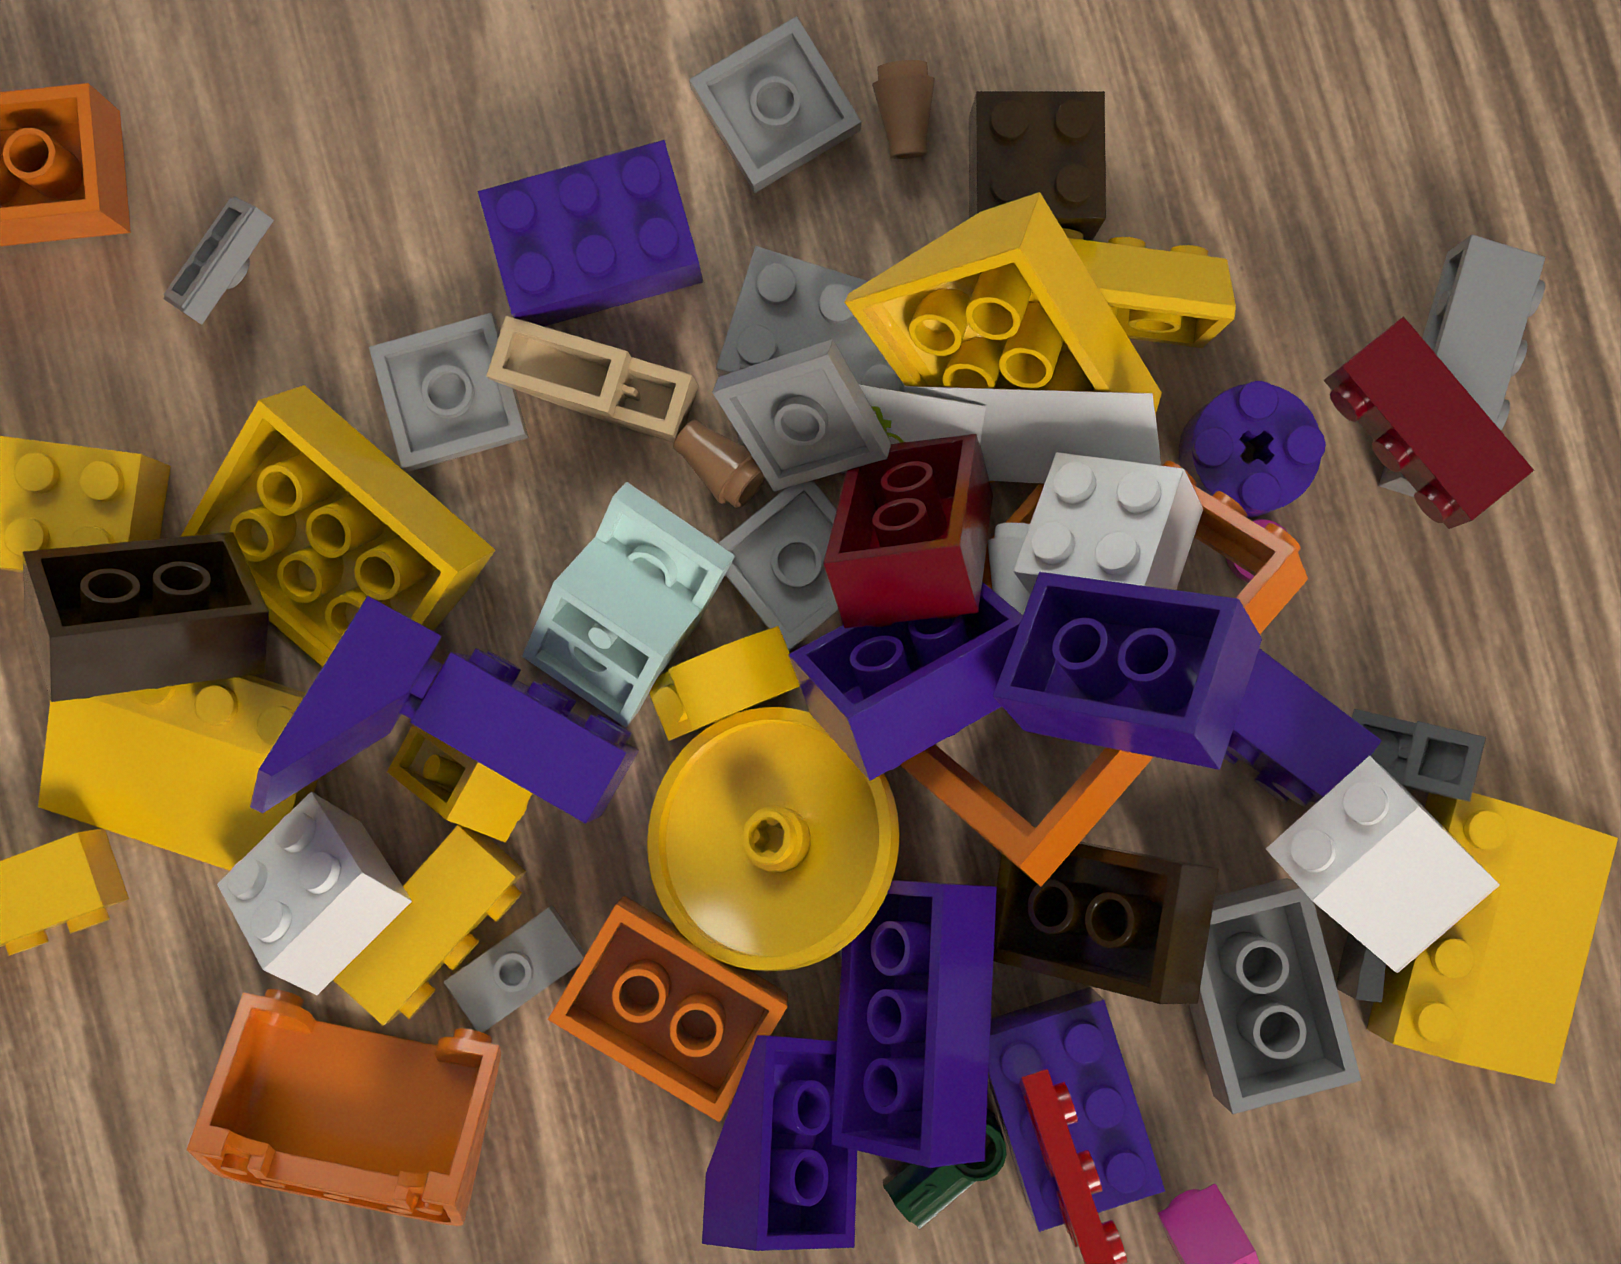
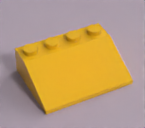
[844,192,1162,482]
[180,385,495,667]
[38,675,319,871]
[1366,793,1618,1084]

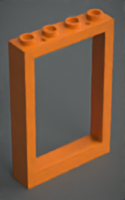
[900,460,1308,887]

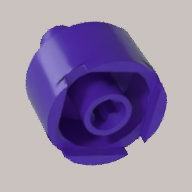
[1179,381,1326,518]

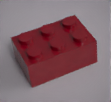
[823,434,993,629]

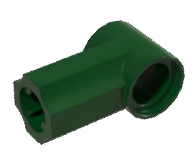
[883,1108,1007,1229]

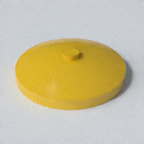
[647,707,899,971]

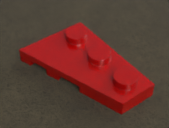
[1019,1069,1127,1264]

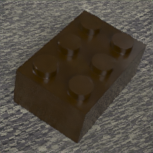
[23,532,269,702]
[993,842,1219,1004]

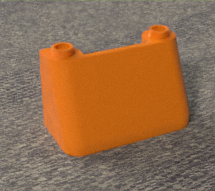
[186,989,501,1226]

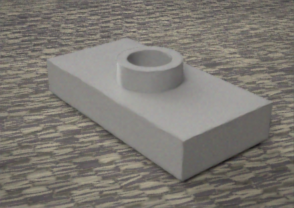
[163,196,274,325]
[444,905,586,1033]

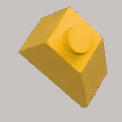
[387,725,533,843]

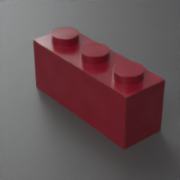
[1324,316,1534,529]

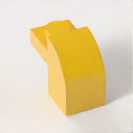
[649,626,800,741]

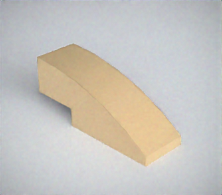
[486,316,698,443]

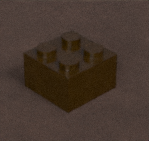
[969,91,1106,240]

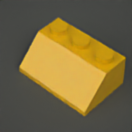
[1062,228,1236,348]

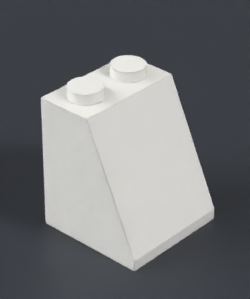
[1266,756,1500,973]

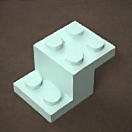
[522,482,735,727]

